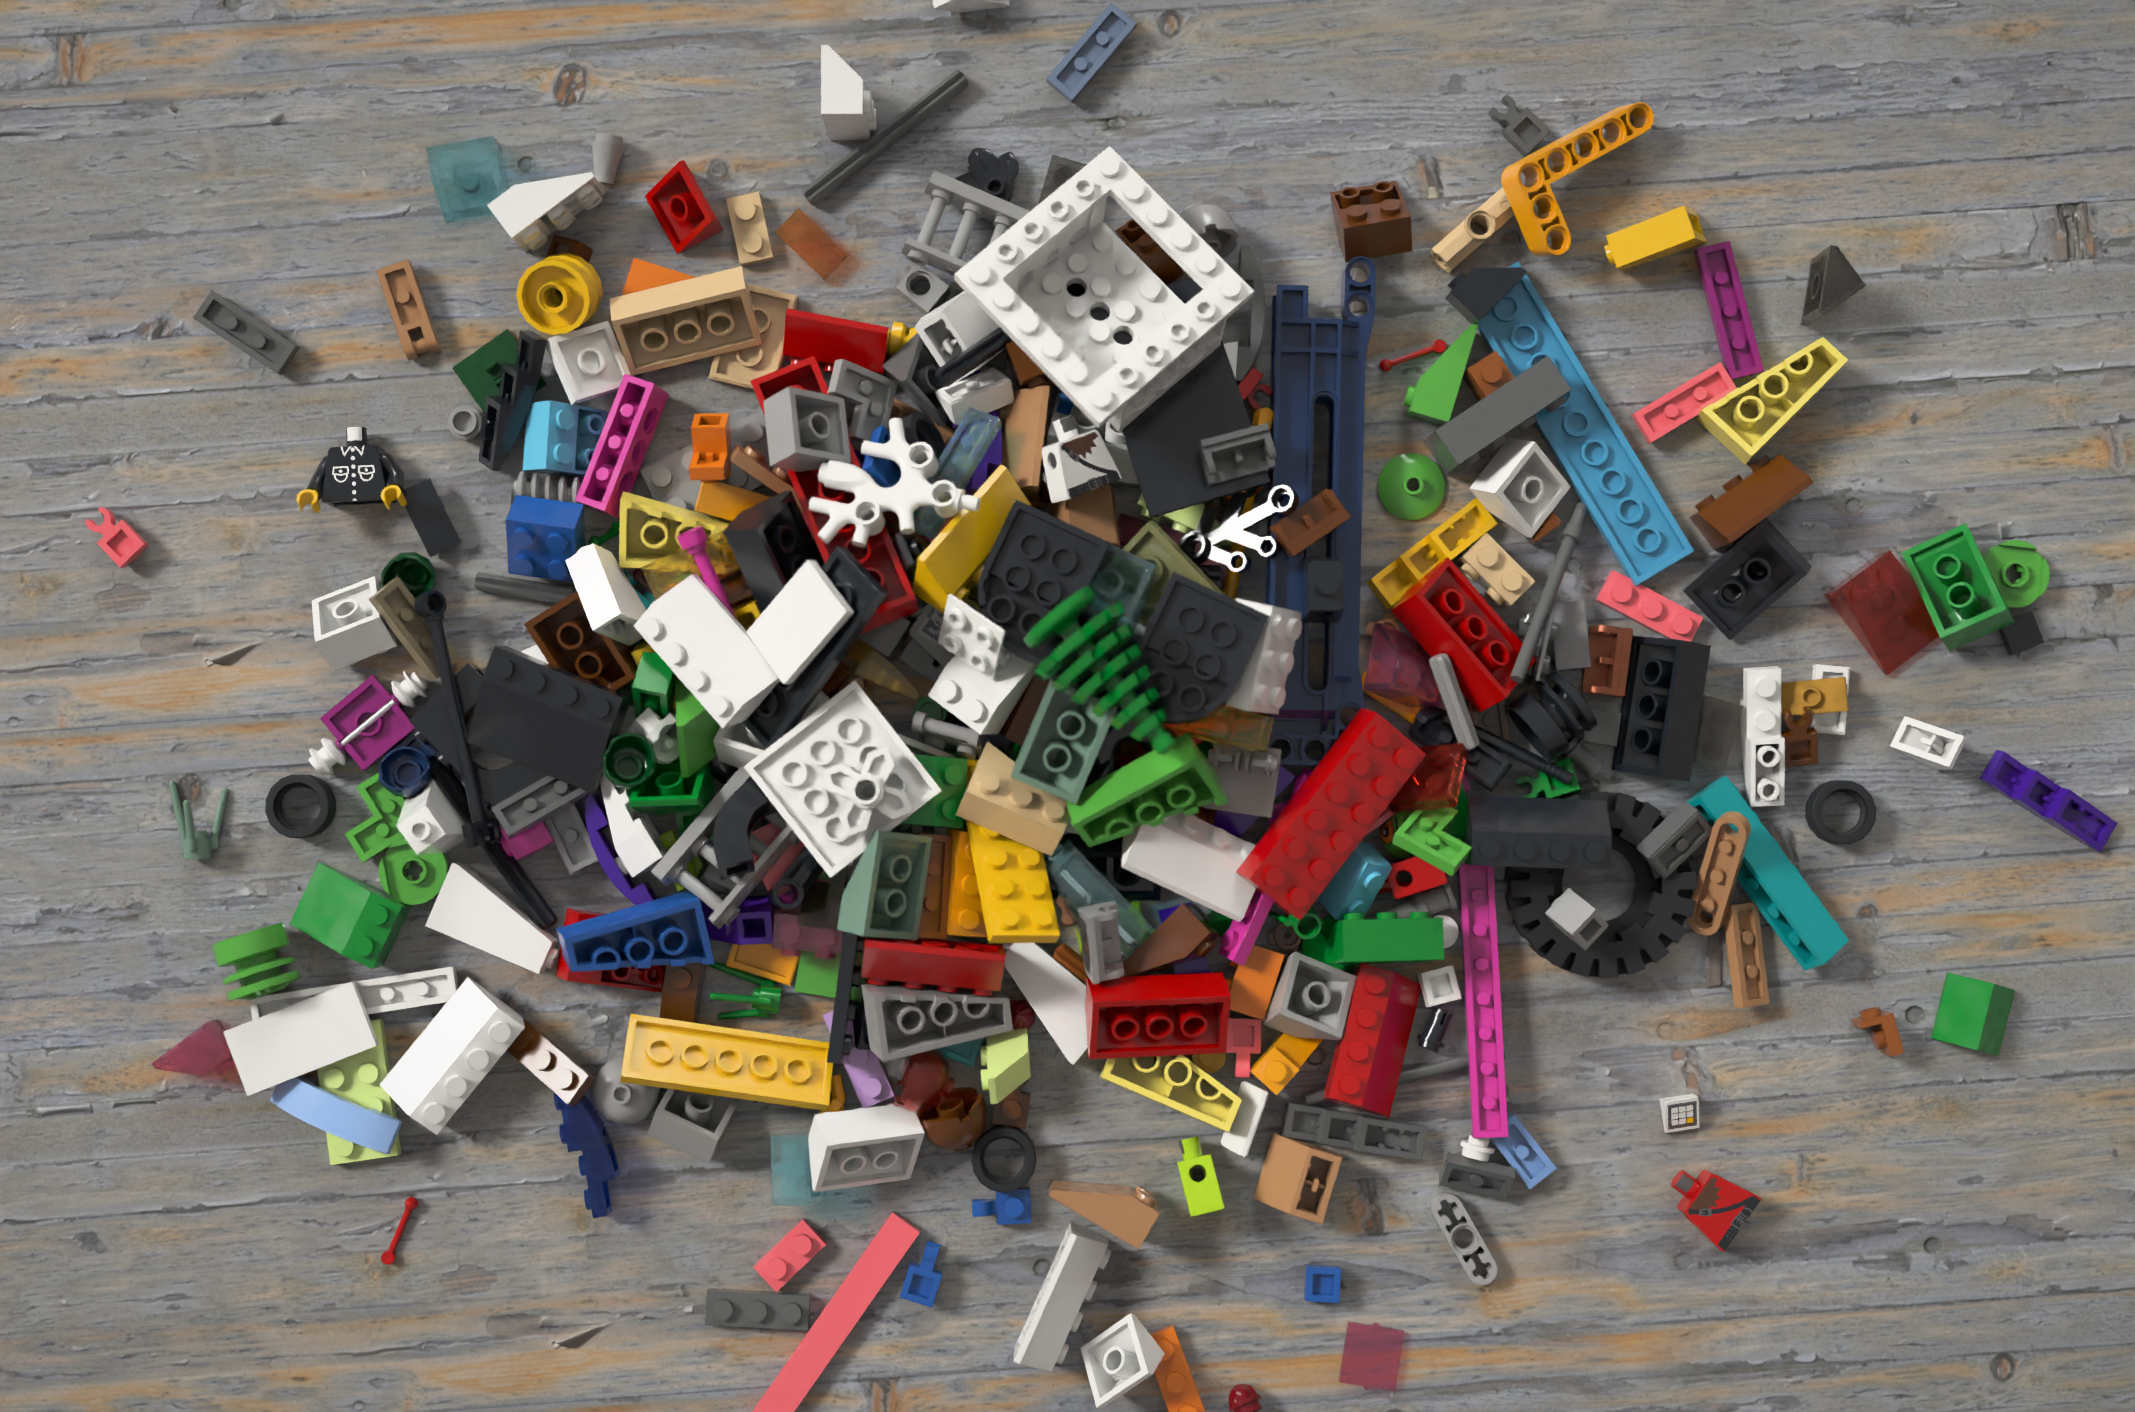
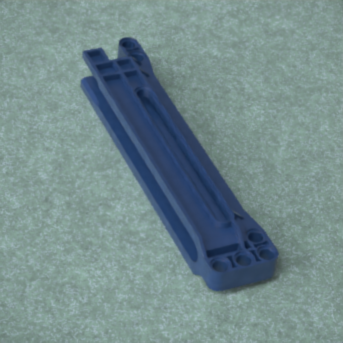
[1262,256,1376,766]

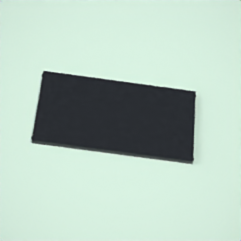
[1090,278,1270,518]

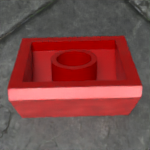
[645,160,723,254]

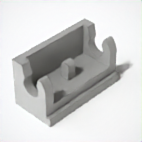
[1078,901,1124,984]

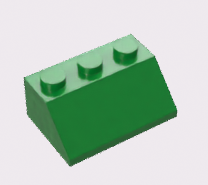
[1324,912,1444,965]

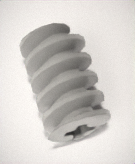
[511,471,585,510]

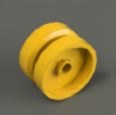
[516,253,603,335]

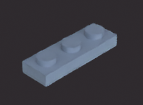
[1046,2,1137,103]

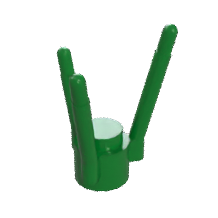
[708,961,782,1020]

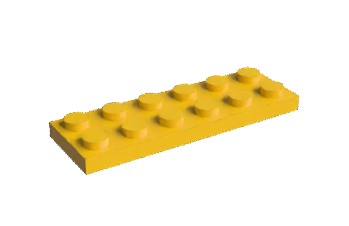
[965,759,1060,943]
[620,1013,833,1111]

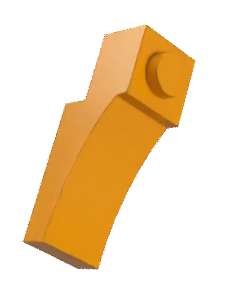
[1250,1032,1323,1095]

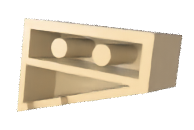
[956,741,1070,856]

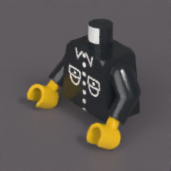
[297,427,407,513]

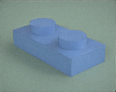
[1489,1113,1557,1189]

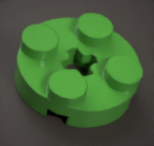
[1983,540,2050,609]
[379,838,450,905]

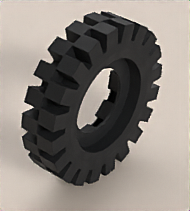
[1504,791,1697,978]

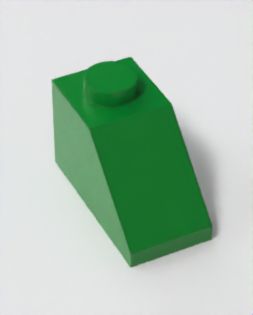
[632,651,678,720]

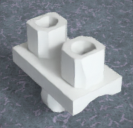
[625,707,679,764]

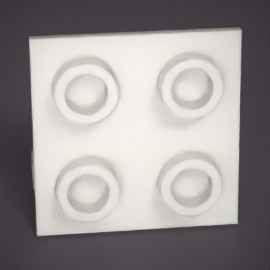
[938,594,1010,680]

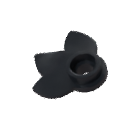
[955,148,1019,202]

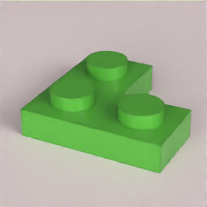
[345,773,406,863]
[1392,795,1472,876]

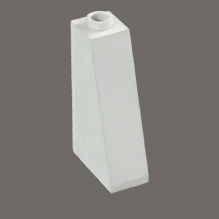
[396,779,466,855]
[425,862,559,974]
[1002,943,1088,1065]

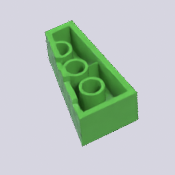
[1066,732,1228,847]

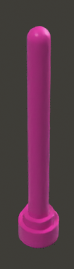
[677,526,738,621]

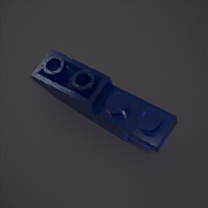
[554,1092,620,1218]

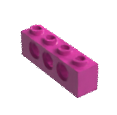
[575,374,669,520]

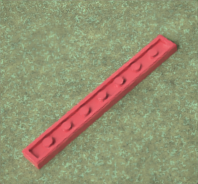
[752,1211,921,1412]

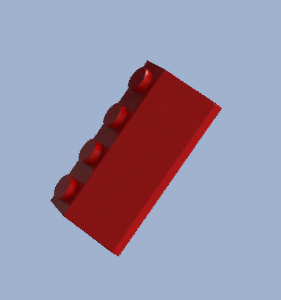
[1391,557,1536,713]
[861,936,1006,996]
[1322,963,1421,1118]
[1085,972,1231,1059]

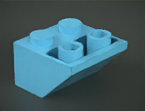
[523,400,607,477]

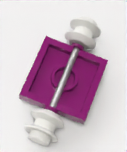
[309,671,428,775]

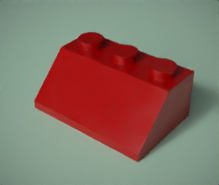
[783,308,891,377]

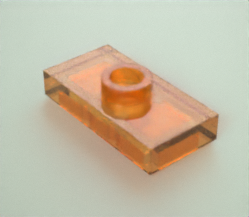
[775,208,847,280]

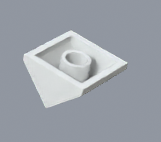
[1080,1313,1165,1409]

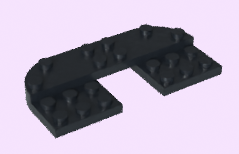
[978,499,1271,724]

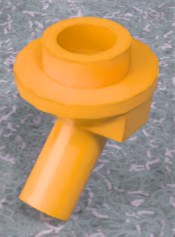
[818,1074,846,1114]

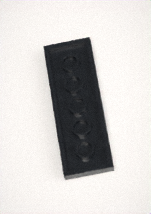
[742,546,889,749]

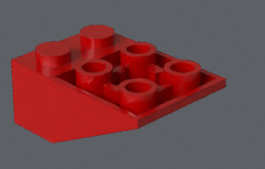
[555,908,666,993]

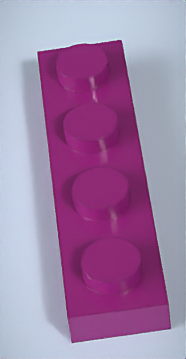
[1694,241,1764,380]

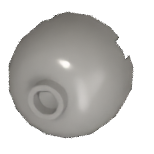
[1179,203,1240,259]
[592,1056,662,1124]

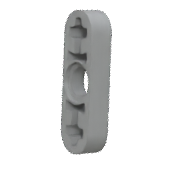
[1430,1192,1498,1285]

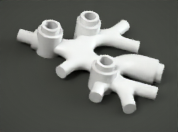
[809,418,981,547]

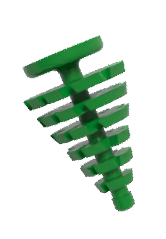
[1023,586,1175,755]

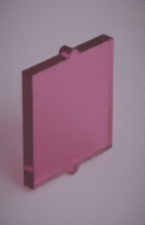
[1339,1321,1404,1391]

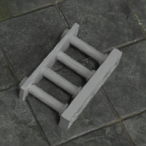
[901,170,1030,276]
[651,766,801,929]

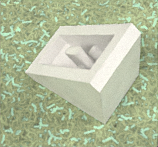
[1890,716,1967,770]

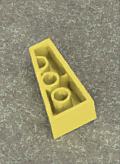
[1696,337,1848,465]
[619,491,739,572]
[1099,1055,1242,1132]

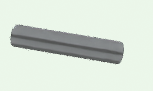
[1429,653,1479,751]

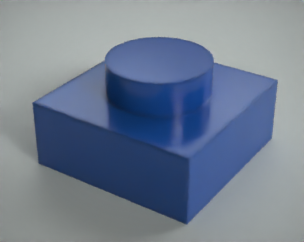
[1304,1264,1341,1303]

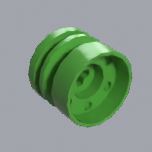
[211,923,301,1002]

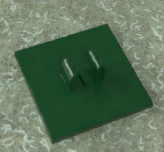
[452,329,547,412]

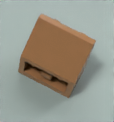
[1253,1132,1342,1224]

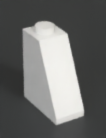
[566,544,646,646]

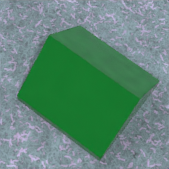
[1931,972,2015,1056]

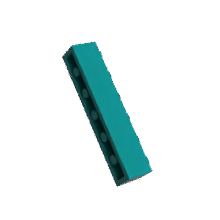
[1686,775,1849,971]

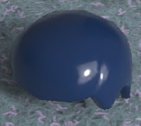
[378,746,432,798]

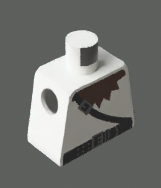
[1041,415,1122,503]

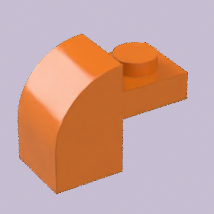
[689,413,731,483]

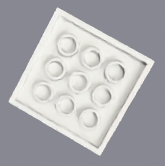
[744,681,942,878]

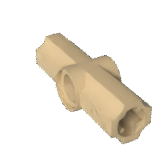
[1430,187,1515,273]

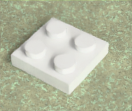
[546,321,630,405]

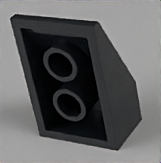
[1683,518,1812,640]

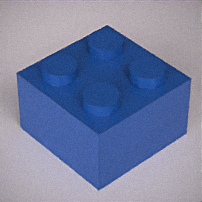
[506,495,585,582]

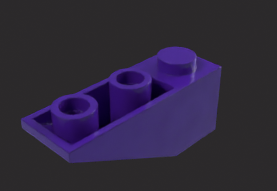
[700,896,779,945]

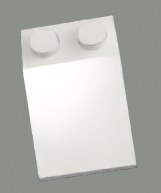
[928,650,1038,735]

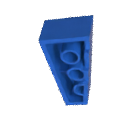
[556,890,715,972]

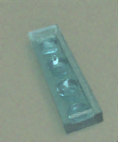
[913,407,1002,539]

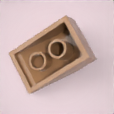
[1049,1180,1160,1249]

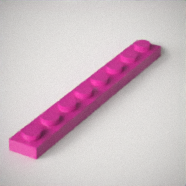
[1458,862,1508,1138]

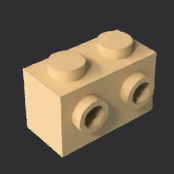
[1457,533,1535,608]

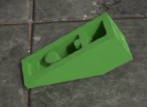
[1403,323,1478,426]

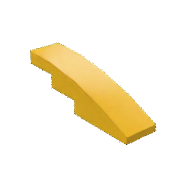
[1366,497,1498,609]

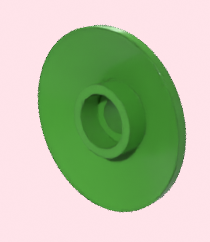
[1377,453,1445,521]

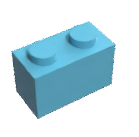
[1317,842,1392,920]

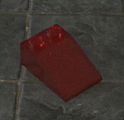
[1824,550,1939,675]

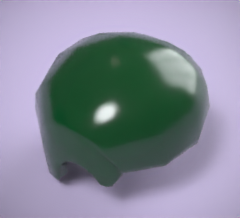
[381,552,437,599]
[602,733,656,789]

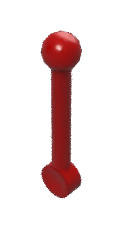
[1379,339,1446,372]
[381,1197,418,1265]

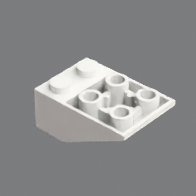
[487,172,606,253]

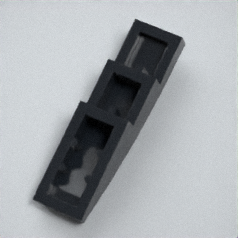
[478,330,547,471]

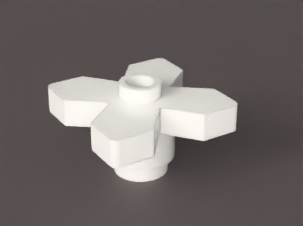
[822,747,912,837]

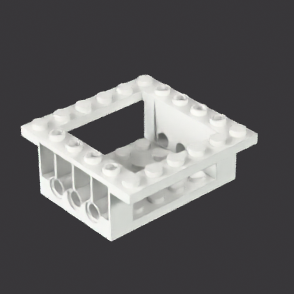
[954,146,1254,432]

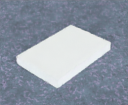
[746,560,854,684]

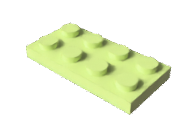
[317,1018,402,1165]

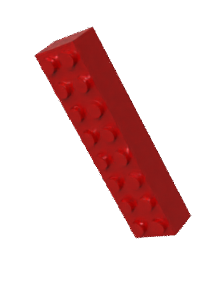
[750,356,919,635]

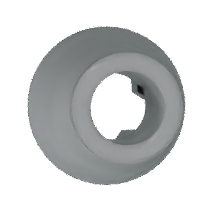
[592,133,625,185]

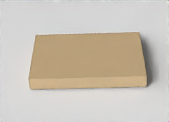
[708,284,799,390]

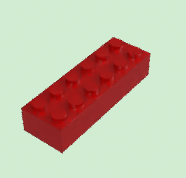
[1236,708,1426,920]

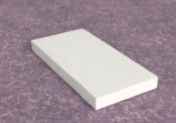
[223,981,379,1096]

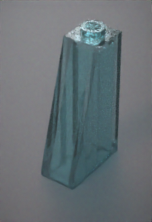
[1045,840,1155,963]

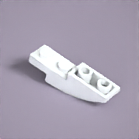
[1740,666,1785,807]

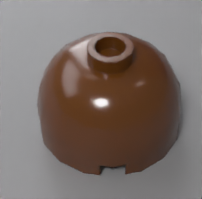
[917,1087,988,1152]

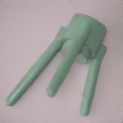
[169,781,229,859]

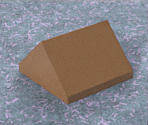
[1049,485,1120,550]

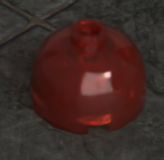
[893,1049,954,1112]

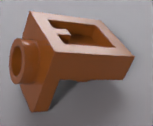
[1851,1007,1904,1057]

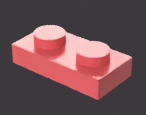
[753,1218,827,1292]

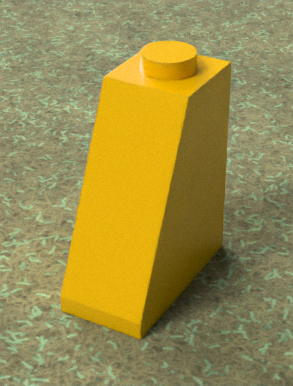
[1605,205,1707,270]

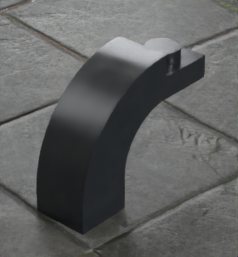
[713,780,778,880]

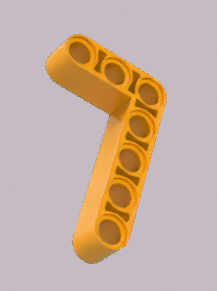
[1501,102,1654,257]

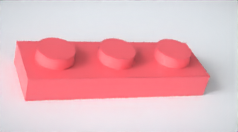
[1631,362,1737,444]
[1595,570,1703,642]

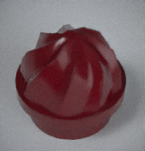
[1010,998,1036,1030]
[1228,1384,1262,1412]

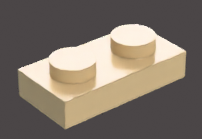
[726,191,775,267]

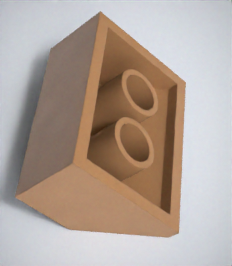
[999,386,1050,503]

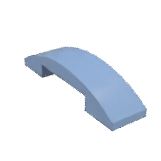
[270,1076,402,1154]

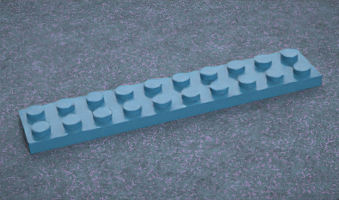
[1476,261,1694,586]

